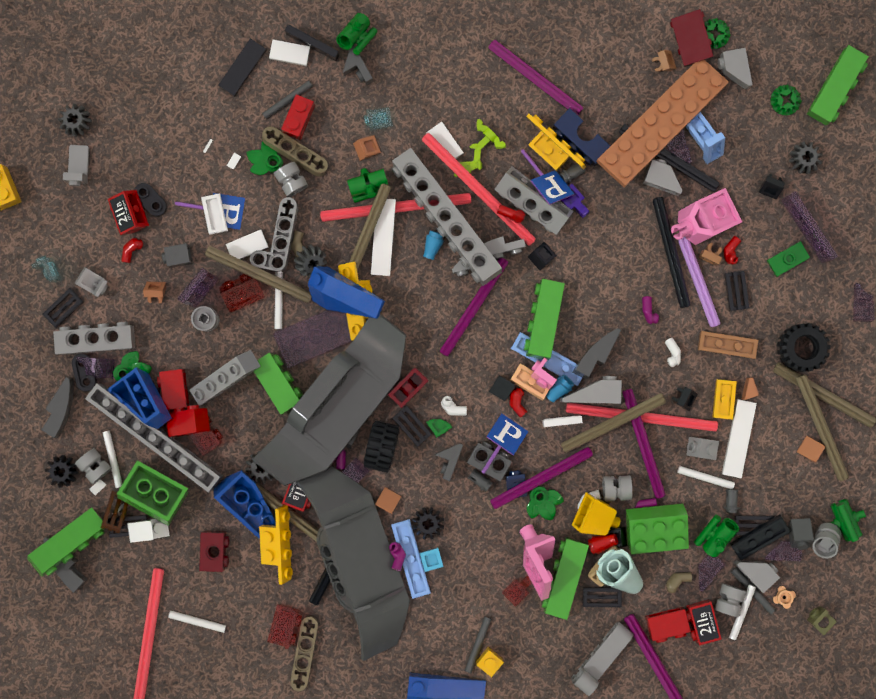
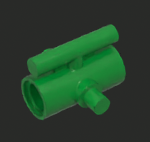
[336,13,377,55]
[347,168,388,203]
[830,499,866,542]
[694,515,739,557]

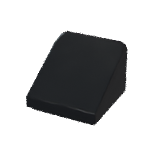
[528,242,557,270]
[489,375,515,401]
[607,527,627,548]

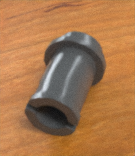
[559,164,585,183]
[468,469,493,492]
[724,489,739,513]

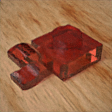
[502,575,532,607]

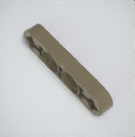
[262,127,328,177]
[290,616,318,691]

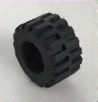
[777,323,831,372]
[364,420,399,473]

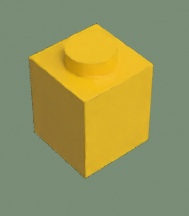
[476,647,504,678]

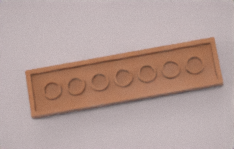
[596,60,729,188]

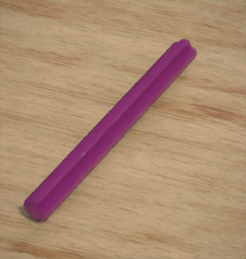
[488,40,583,115]
[440,257,508,356]
[622,389,666,499]
[490,447,593,509]
[624,614,683,699]

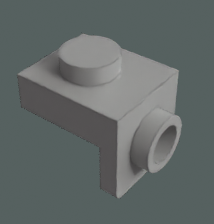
[75,267,108,297]
[686,437,719,460]

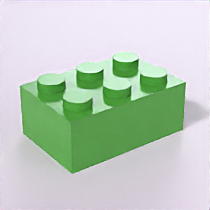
[254,353,304,415]
[117,460,188,526]
[626,504,689,554]

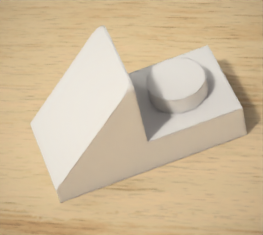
[127,519,170,543]

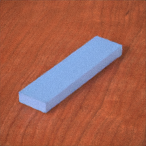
[511,332,582,386]
[391,519,431,599]

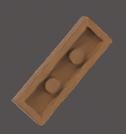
[697,331,758,359]

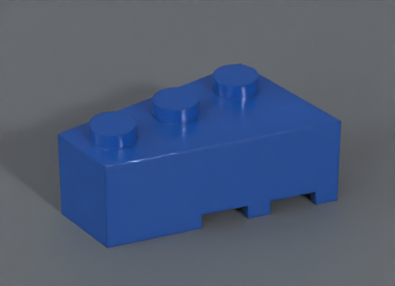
[107,367,172,429]

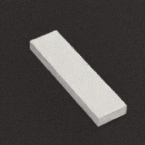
[371,199,396,276]
[722,399,757,478]

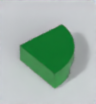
[426,419,452,438]

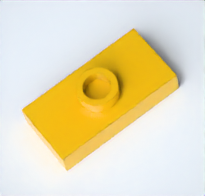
[712,379,737,420]

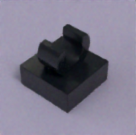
[759,173,785,199]
[672,387,698,411]

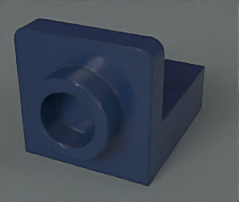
[505,470,527,498]

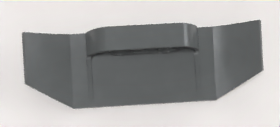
[253,314,406,486]
[297,467,410,661]

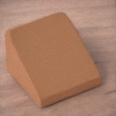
[353,135,381,161]
[741,377,759,400]
[797,436,826,463]
[375,487,401,514]

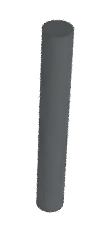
[262,80,313,120]
[730,567,776,614]
[464,616,492,673]

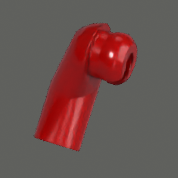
[497,205,525,223]
[723,236,741,265]
[121,238,143,263]
[509,388,527,418]

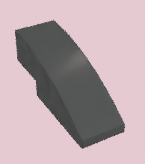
[572,328,621,379]
[41,377,74,438]
[43,535,88,593]

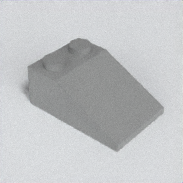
[559,376,622,404]

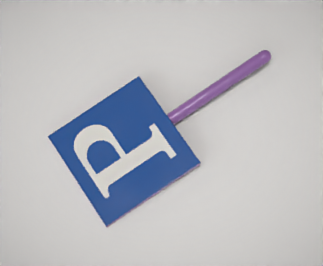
[521,149,574,205]
[175,193,245,230]
[482,413,528,474]

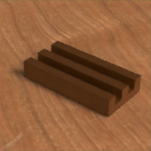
[100,491,128,533]

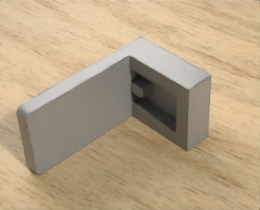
[63,145,89,186]

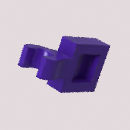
[560,184,589,218]

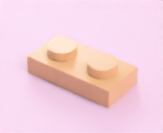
[510,363,549,400]

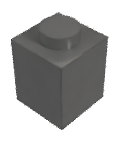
[162,243,193,268]
[788,518,814,550]

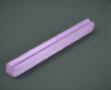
[678,237,720,327]

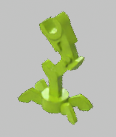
[454,119,506,177]

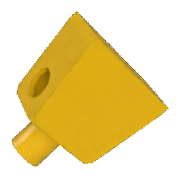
[572,492,621,535]

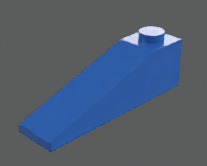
[308,266,385,319]
[213,470,276,539]
[407,672,486,699]

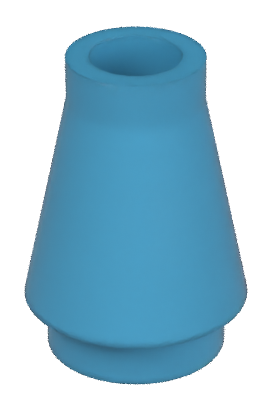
[423,230,445,260]
[546,375,574,403]

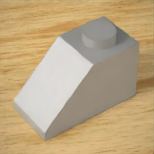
[718,48,753,89]
[643,159,682,196]
[734,560,780,593]

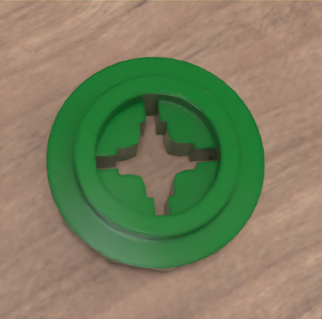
[705,18,730,49]
[770,85,802,115]

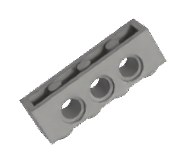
[494,166,574,235]
[53,322,136,355]
[190,350,261,406]

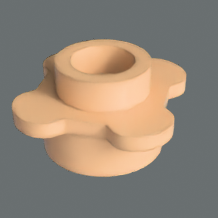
[773,586,796,609]

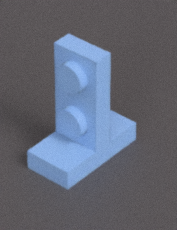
[686,112,725,164]

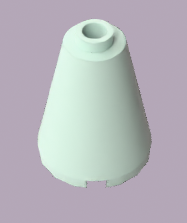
[596,549,643,594]

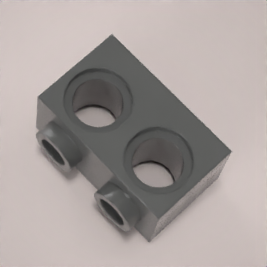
[467,441,512,482]

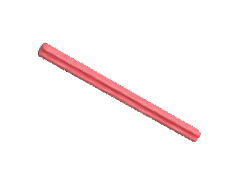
[422,133,536,246]
[320,193,471,222]
[566,403,718,431]
[133,568,164,699]

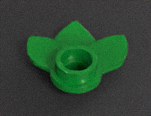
[247,141,283,175]
[113,351,152,381]
[526,486,564,520]

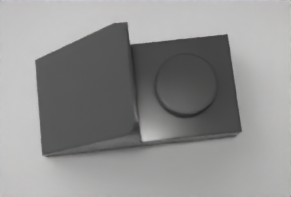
[343,45,373,85]
[435,443,463,481]

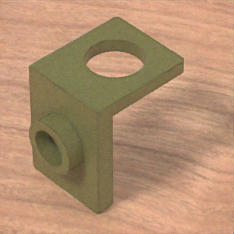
[807,606,836,635]

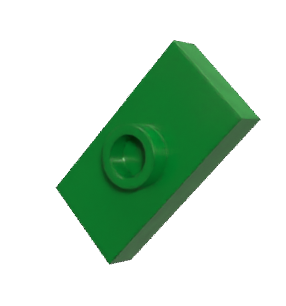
[766,241,810,277]

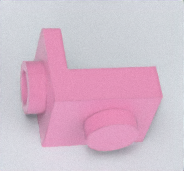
[531,357,557,389]

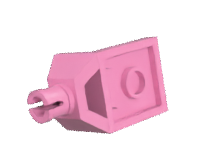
[671,188,742,245]
[520,524,555,601]

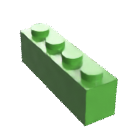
[807,45,869,125]
[524,279,565,360]
[27,507,105,577]
[542,537,589,620]

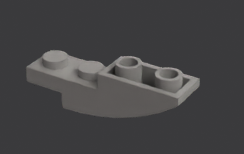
[452,236,526,276]

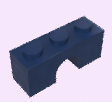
[553,108,610,166]

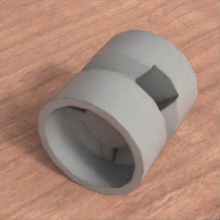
[274,162,308,197]
[191,306,220,332]
[75,448,112,485]
[602,475,632,501]
[813,523,841,559]
[715,583,747,617]

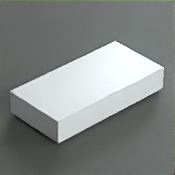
[269,40,310,66]
[426,122,464,159]
[201,193,228,235]
[226,230,269,260]
[542,415,583,427]

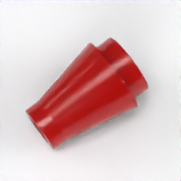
[588,534,618,555]

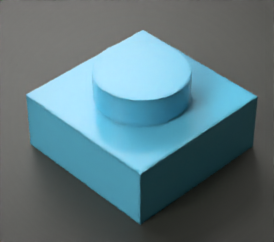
[420,547,444,572]

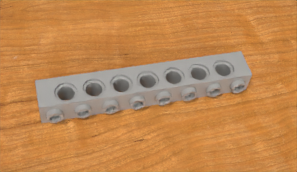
[392,148,502,286]
[85,383,223,493]

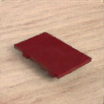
[670,9,714,66]

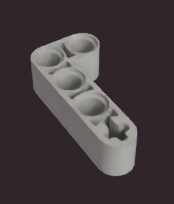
[250,197,298,272]
[571,621,634,696]

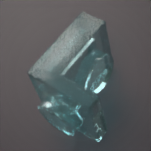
[363,107,393,131]
[31,256,62,283]

